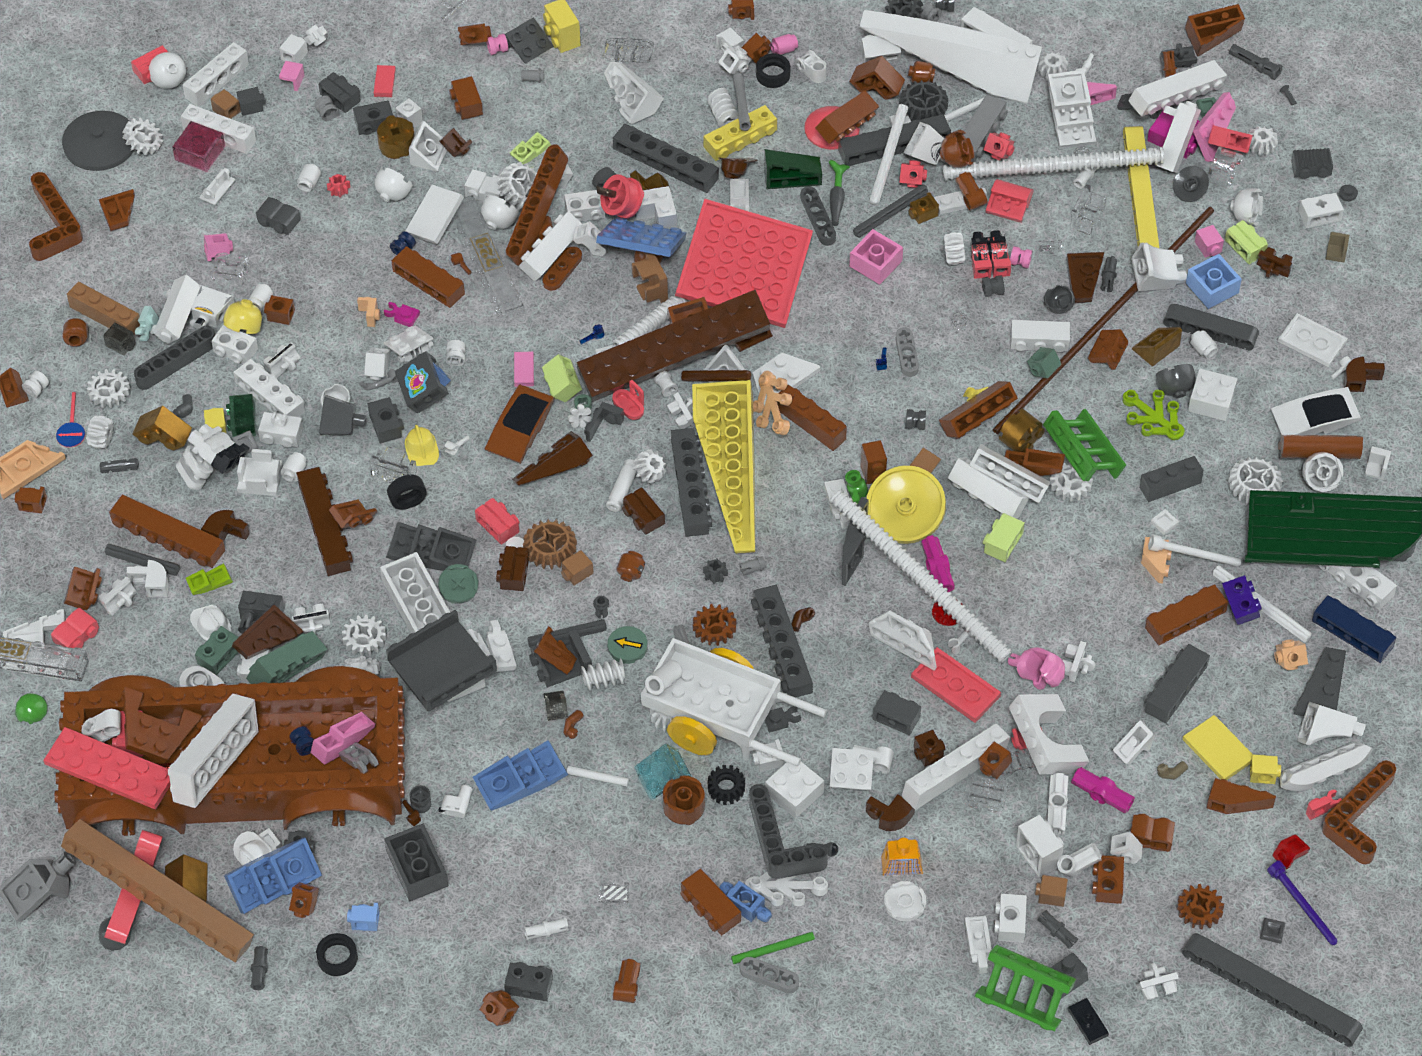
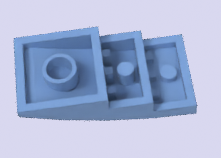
[472,740,569,811]
[224,838,322,914]

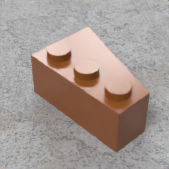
[1185,4,1245,57]

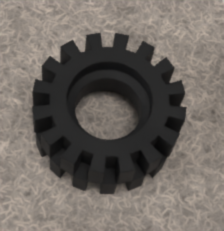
[708,765,745,805]

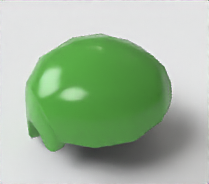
[15,693,47,724]

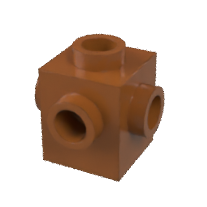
[479,990,519,1026]

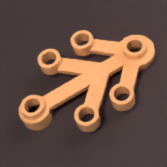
[753,371,792,435]

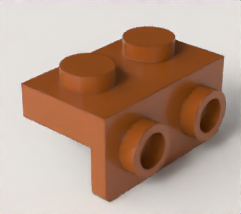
[1088,329,1128,370]
[329,499,377,529]
[64,566,102,610]

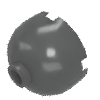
[1156,364,1195,398]

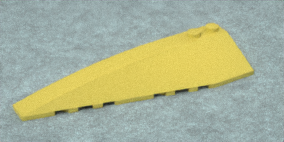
[692,380,755,554]

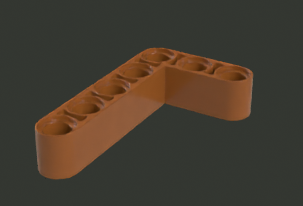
[29,172,83,261]
[1322,760,1396,865]

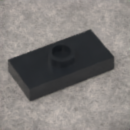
[1068,998,1109,1045]

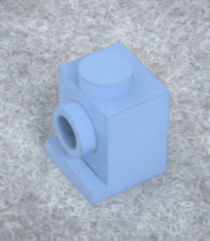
[347,903,380,931]

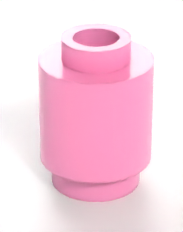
[770,34,798,55]

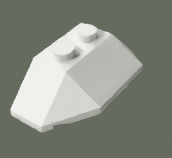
[869,611,937,670]

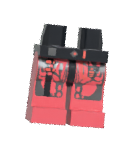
[970,230,1011,279]

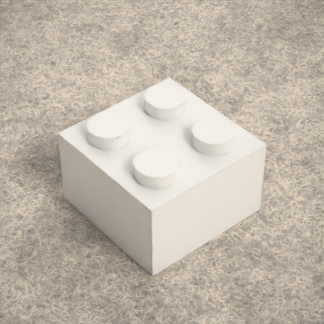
[1188,369,1238,421]
[765,762,824,819]
[1016,815,1064,878]

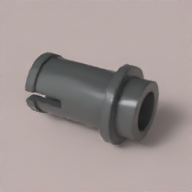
[593,596,609,618]

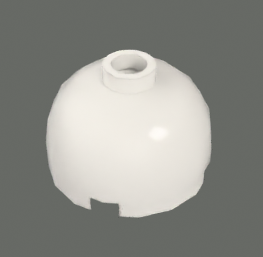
[149,52,186,89]
[374,167,413,202]
[1231,188,1263,226]
[481,195,519,230]
[1302,452,1344,492]

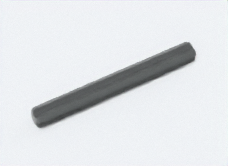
[853,184,928,238]

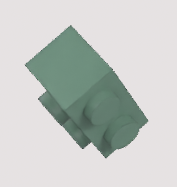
[195,626,239,675]

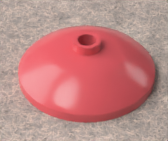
[805,106,860,150]

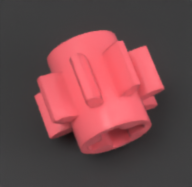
[327,174,350,197]

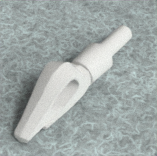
[1075,53,1094,75]

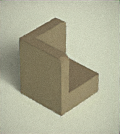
[1326,232,1350,263]

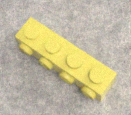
[703,105,777,161]

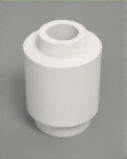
[297,164,321,192]
[248,284,273,312]
[1190,330,1218,359]
[280,452,306,482]

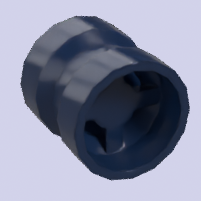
[390,231,416,255]
[289,726,315,756]

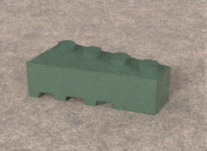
[246,631,328,684]

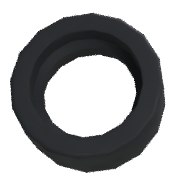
[756,53,791,88]
[387,474,427,510]
[316,933,358,976]

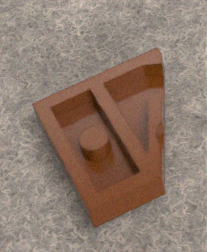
[99,189,135,231]
[534,626,577,675]

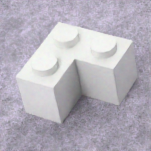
[635,186,677,229]

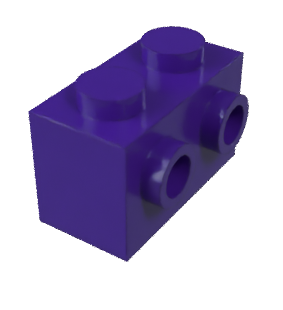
[1222,575,1262,625]

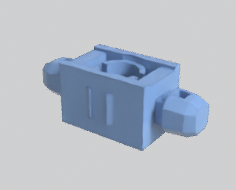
[719,881,772,922]

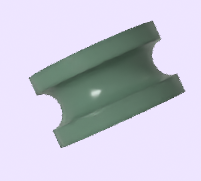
[574,394,592,410]

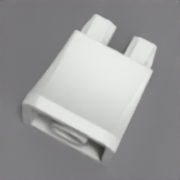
[1131,243,1187,292]
[1298,702,1366,746]

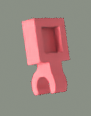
[1306,790,1342,820]

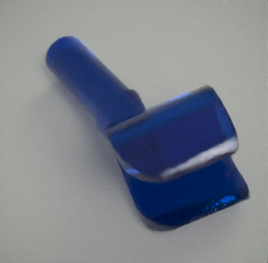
[579,324,604,345]
[876,347,887,370]

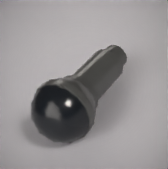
[806,842,838,857]

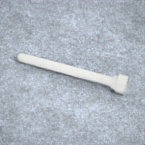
[1148,534,1242,566]

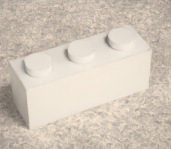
[1011,320,1070,352]

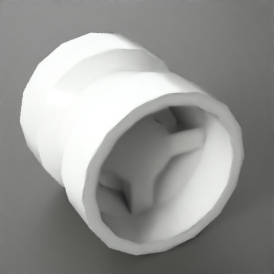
[446,340,466,366]
[22,371,49,398]

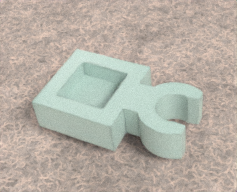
[135,306,159,341]

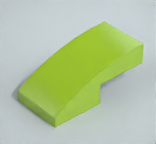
[185,563,233,595]

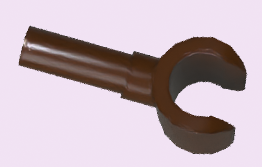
[402,800,421,826]

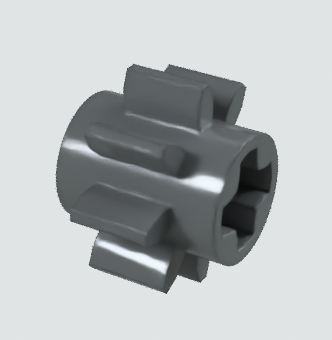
[703,558,728,584]

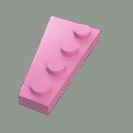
[1193,92,1236,162]

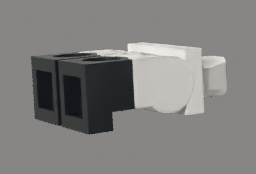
[188,424,249,474]

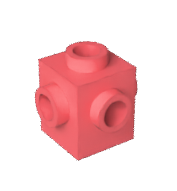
[983,132,1015,160]
[899,160,927,188]

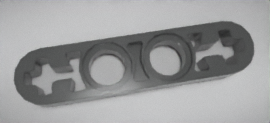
[800,186,836,246]

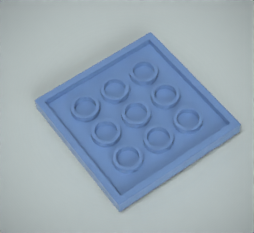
[596,217,686,257]

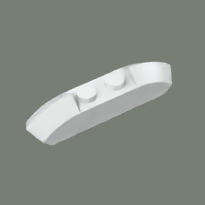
[1280,741,1373,791]

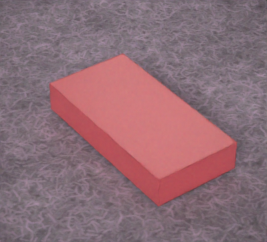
[373,65,396,97]

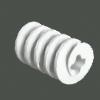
[707,88,739,127]
[581,658,625,691]

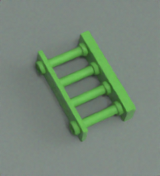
[1043,409,1126,481]
[975,945,1076,1031]

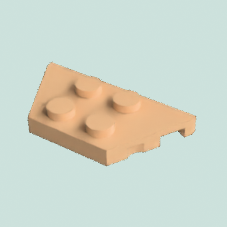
[0,440,66,499]

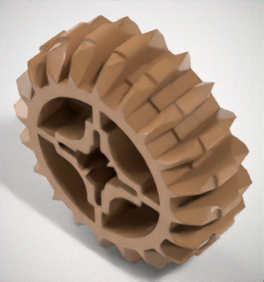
[523,519,577,570]

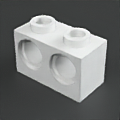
[564,190,605,222]
[212,324,258,364]

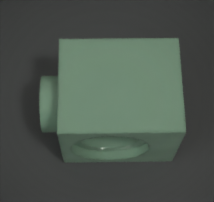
[1027,347,1061,378]

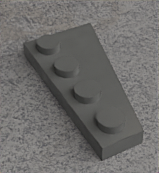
[1294,647,1346,716]

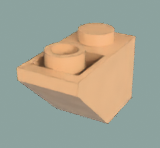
[1141,537,1172,584]

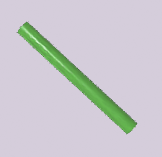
[731,932,815,964]

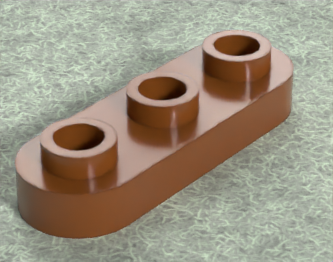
[542,247,582,291]

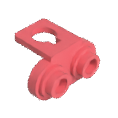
[612,380,644,420]

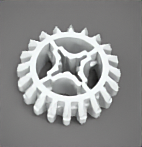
[497,162,537,210]
[1228,456,1283,505]

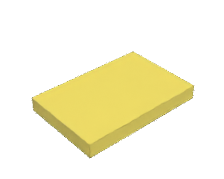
[1182,715,1252,780]

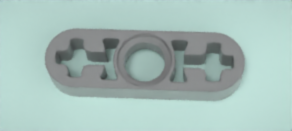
[895,327,919,377]
[740,957,799,993]

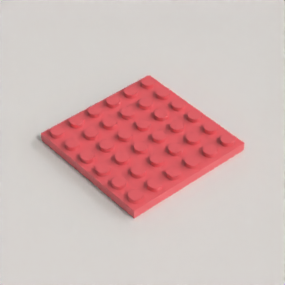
[675,199,813,328]

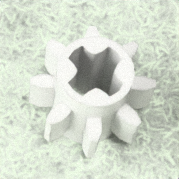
[304,24,327,47]

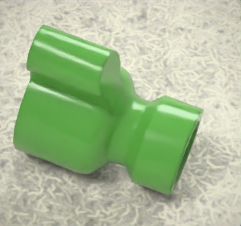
[845,470,868,504]

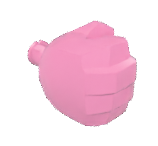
[1008,647,1065,690]

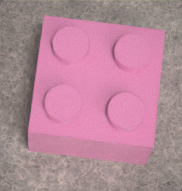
[849,229,903,285]

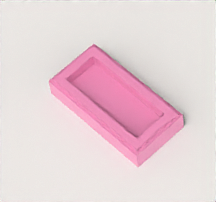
[514,351,534,387]

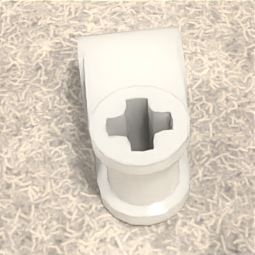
[794,50,827,83]
[81,709,121,742]

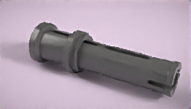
[1229,44,1283,80]

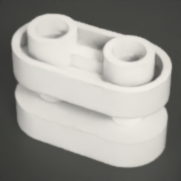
[176,445,213,490]

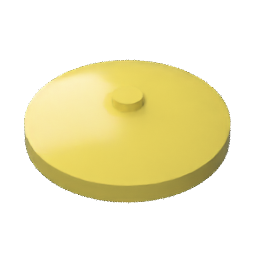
[867,466,946,544]

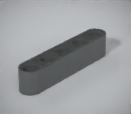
[1163,304,1259,351]
[134,326,215,390]

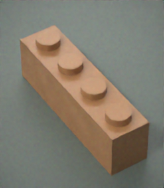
[67,281,140,339]

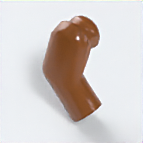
[537,216,553,240]
[563,710,584,739]

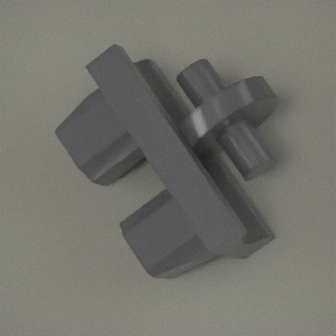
[1160,43,1197,68]

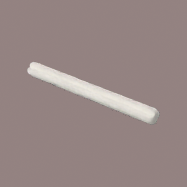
[869,104,908,205]
[1213,565,1312,642]

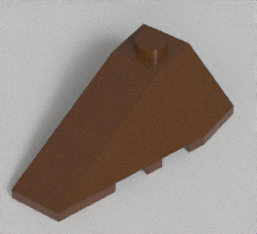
[512,431,593,485]

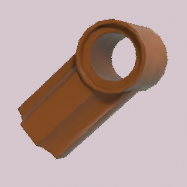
[955,172,988,211]
[613,959,641,1003]

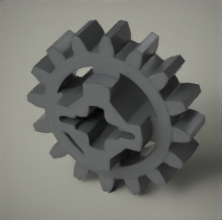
[885,0,923,18]

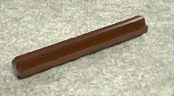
[681,370,752,381]

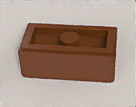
[0,367,29,408]

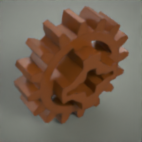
[693,604,736,646]
[1177,884,1224,930]

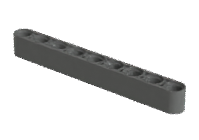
[1182,933,1363,1047]

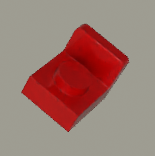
[1272,834,1310,869]

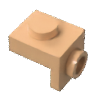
[357,297,380,327]

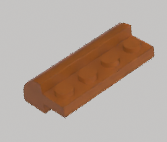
[1278,435,1363,459]

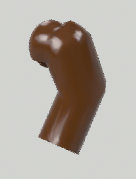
[791,607,815,632]

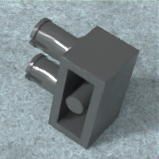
[238,590,285,634]

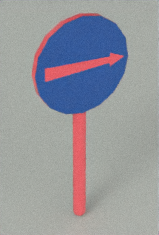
[56,392,85,447]

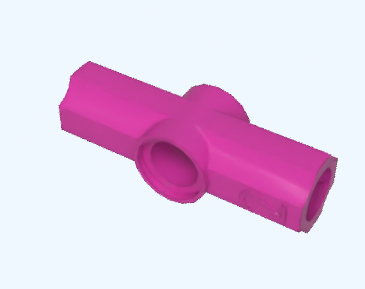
[921,535,955,593]
[1071,767,1135,813]

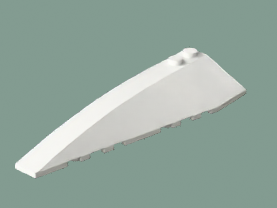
[859,10,1042,104]

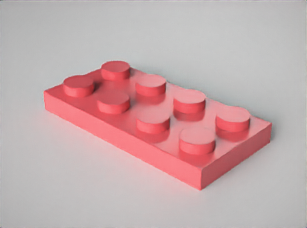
[911,647,1001,723]

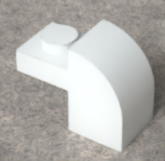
[126,560,169,597]

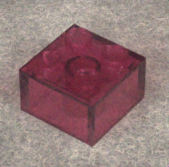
[172,121,225,172]

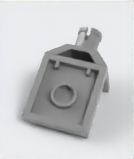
[0,851,76,922]

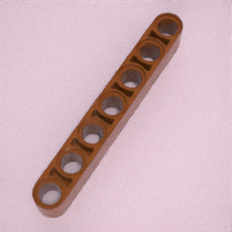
[506,144,568,266]

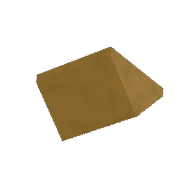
[1132,327,1182,367]
[165,854,208,902]

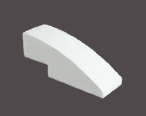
[730,179,749,211]

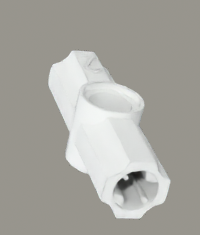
[1047,773,1068,836]

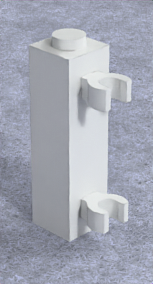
[1151,101,1201,173]
[150,275,200,344]

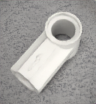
[853,745,894,774]
[1057,843,1102,877]

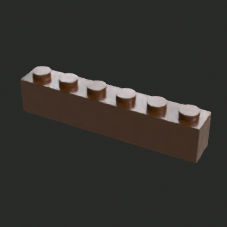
[296,467,353,576]

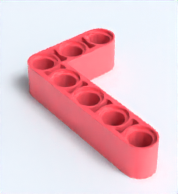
[104,830,163,944]

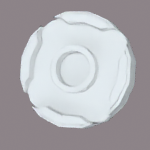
[884,881,926,921]

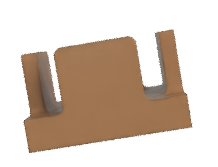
[632,253,668,303]

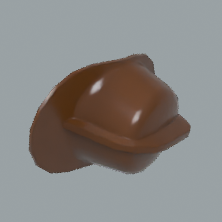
[718,157,758,179]

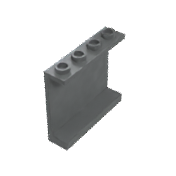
[386,610,497,712]

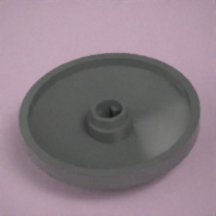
[62,111,135,171]

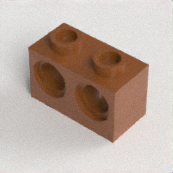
[1092,855,1124,904]

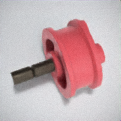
[596,174,644,219]

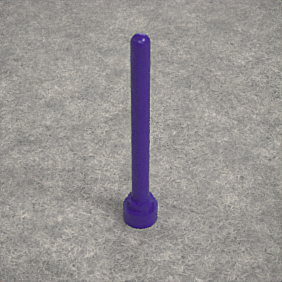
[1267,860,1338,945]

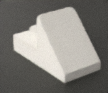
[1113,720,1155,765]

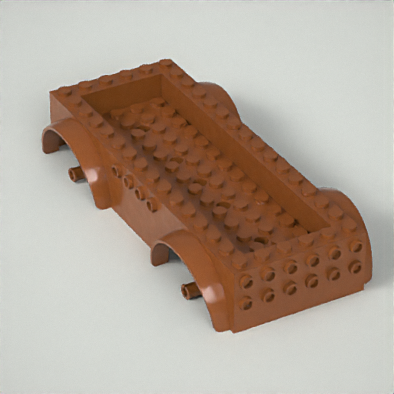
[54,666,405,836]

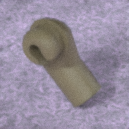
[1157,761,1188,780]

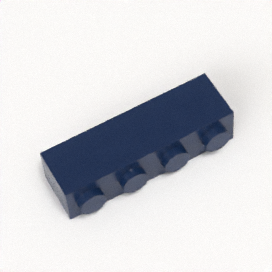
[1312,595,1397,664]

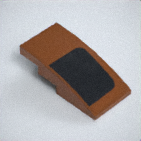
[485,384,555,464]

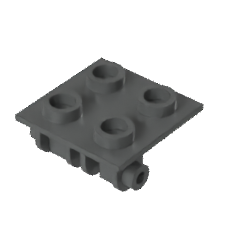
[505,17,554,64]

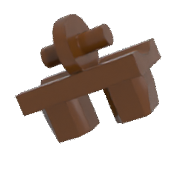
[1257,247,1293,278]

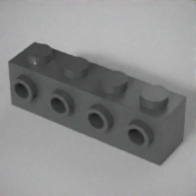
[1144,644,1210,723]

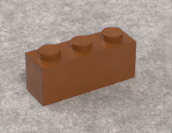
[680,868,741,936]

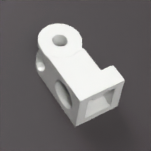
[573,221,607,256]

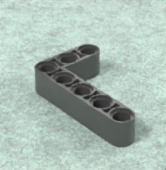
[749,784,828,879]

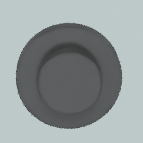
[1339,185,1358,202]

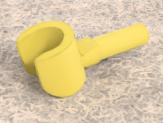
[963,387,988,401]

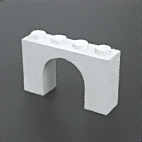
[1009,694,1089,775]

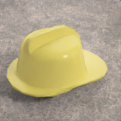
[405,425,439,466]

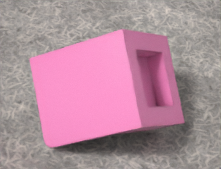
[279,61,304,91]

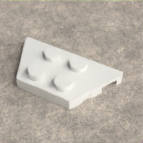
[752,353,820,406]

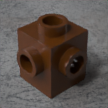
[914,730,946,767]

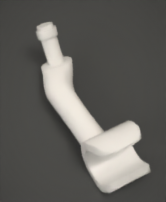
[948,629,971,654]

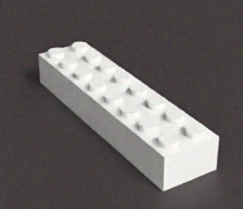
[380,552,485,702]

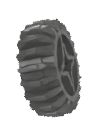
[899,80,948,122]

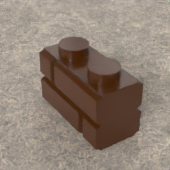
[622,487,665,535]
[496,546,529,591]

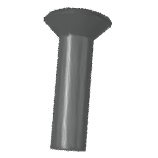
[1280,85,1297,105]

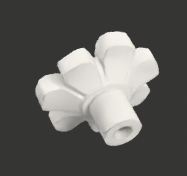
[568,404,591,428]

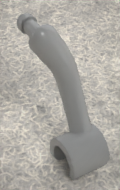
[359,369,398,390]

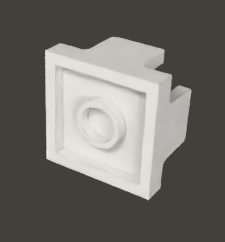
[237,449,283,496]

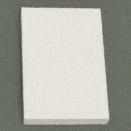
[406,185,464,244]
[1278,313,1348,367]

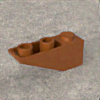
[1207,778,1276,814]

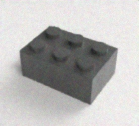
[384,823,449,902]

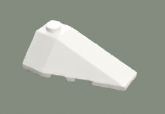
[604,57,664,124]

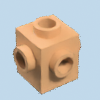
[1274,639,1308,670]

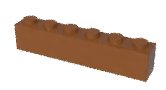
[109,494,225,568]

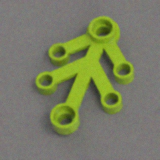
[1122,390,1185,440]

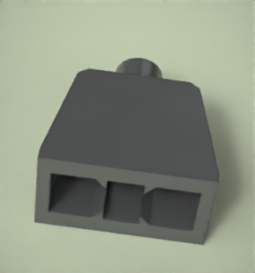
[319,395,366,434]
[1043,953,1089,999]

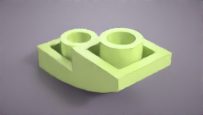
[510,132,551,164]

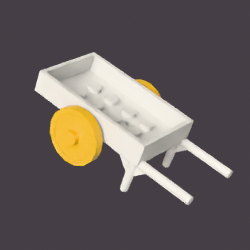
[641,638,827,766]

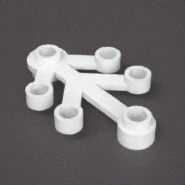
[745,872,828,906]

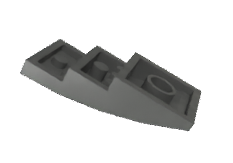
[842,497,869,586]
[386,521,476,571]

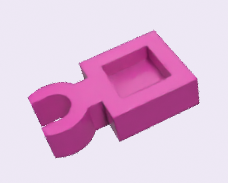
[384,302,420,327]

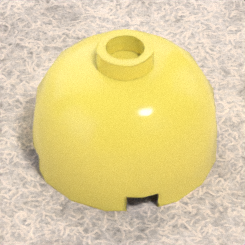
[223,299,262,334]

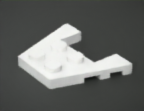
[3,609,67,680]

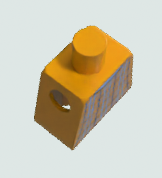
[881,838,923,876]

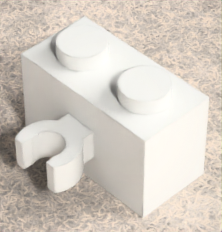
[258,412,304,447]

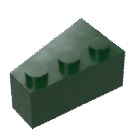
[764,149,822,190]

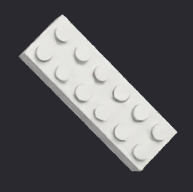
[168,693,259,808]

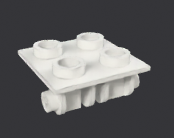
[384,325,434,363]
[829,748,874,790]

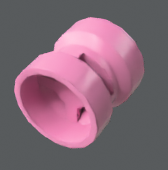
[486,33,508,55]
[1010,246,1032,268]

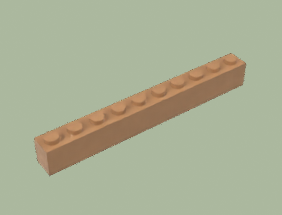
[61,819,254,963]

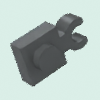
[764,706,801,733]

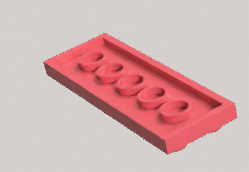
[44,727,171,810]

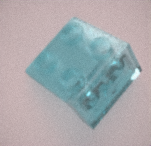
[634,744,692,800]

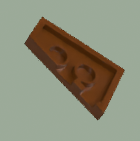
[1066,252,1104,303]
[232,605,304,660]

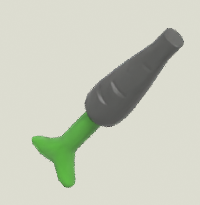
[829,160,850,226]

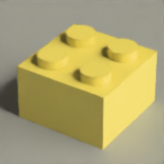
[543,0,581,53]

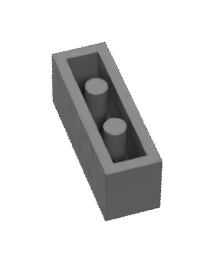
[1139,456,1204,502]

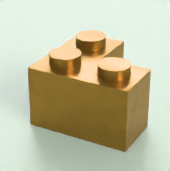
[132,405,192,451]

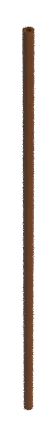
[992,207,1214,435]

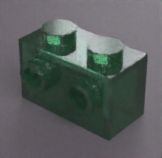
[226,394,256,437]

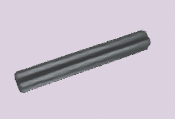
[105,544,180,576]
[527,619,607,648]

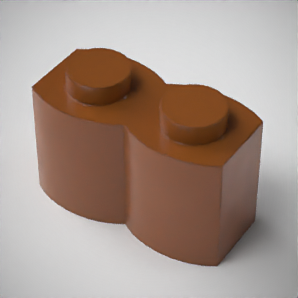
[1130,814,1175,852]

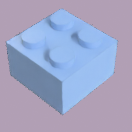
[1186,254,1242,309]

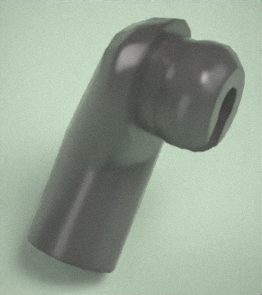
[173,394,193,418]

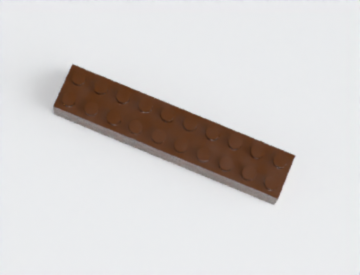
[577,290,770,402]

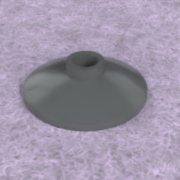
[1173,166,1209,202]

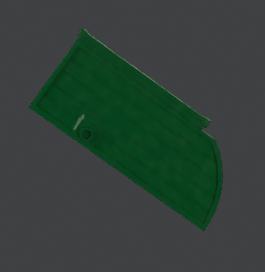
[1244,490,1422,569]

